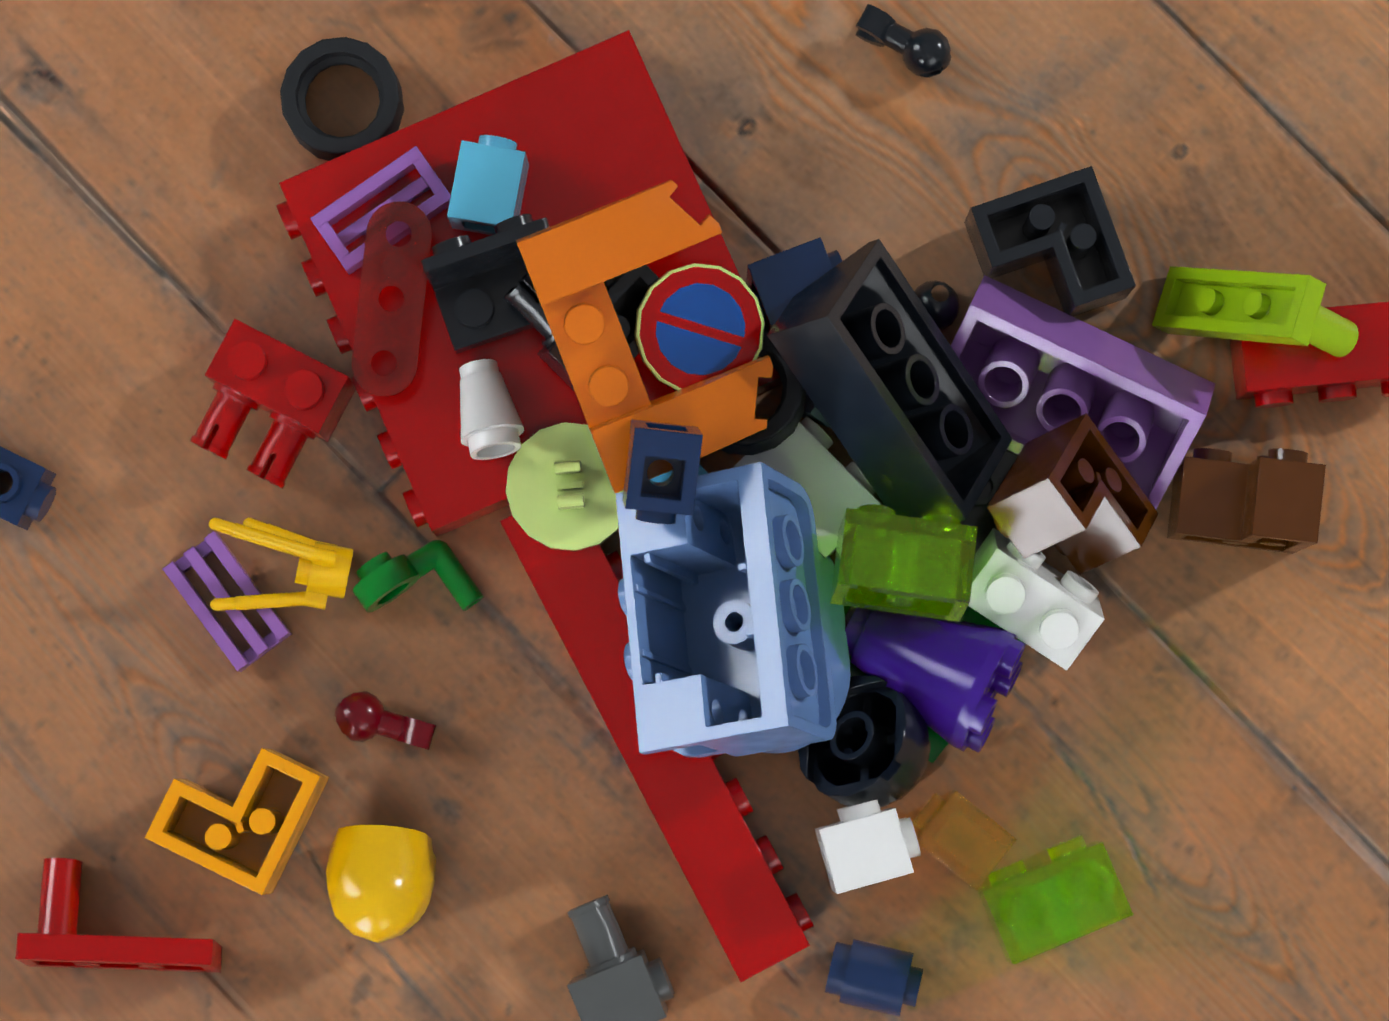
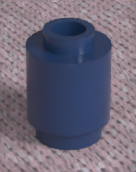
[825,939,923,1017]

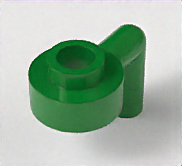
[352,540,484,613]

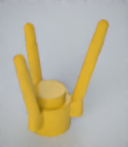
[209,517,353,611]

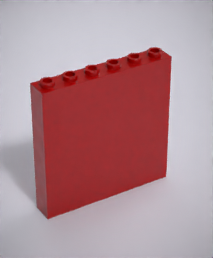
[276,30,782,537]

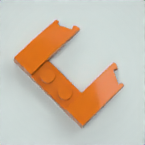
[516,180,773,493]

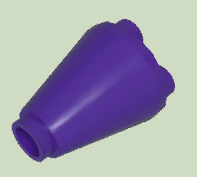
[845,604,1026,753]

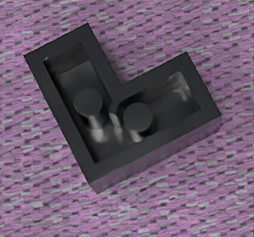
[964,166,1136,317]

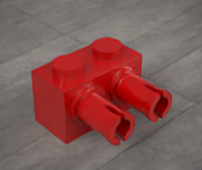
[190,318,356,489]

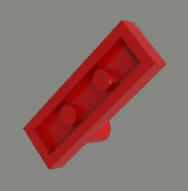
[15,858,223,973]

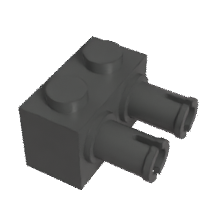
[567,894,675,1021]

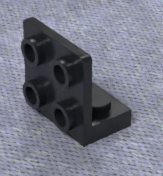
[421,214,550,354]

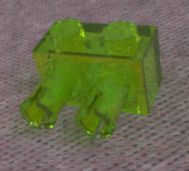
[830,504,977,622]
[977,835,1133,965]

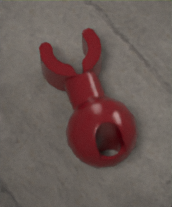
[334,691,436,750]

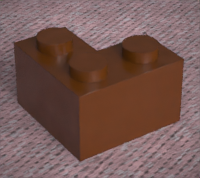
[987,413,1159,575]
[1167,448,1326,554]

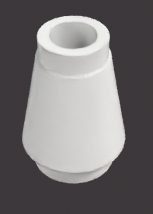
[459,359,524,460]

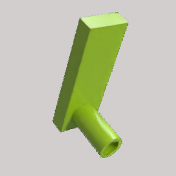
[1152,266,1359,357]

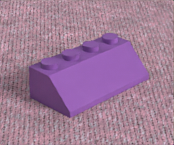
[951,275,1215,509]

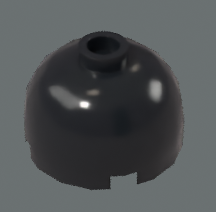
[798,675,931,807]

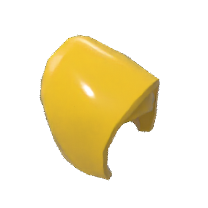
[326,825,436,943]

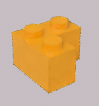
[145,748,330,895]

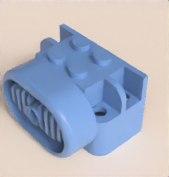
[615,462,851,758]

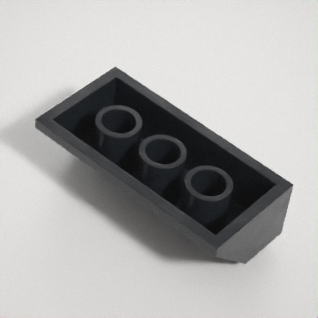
[767,239,1012,535]

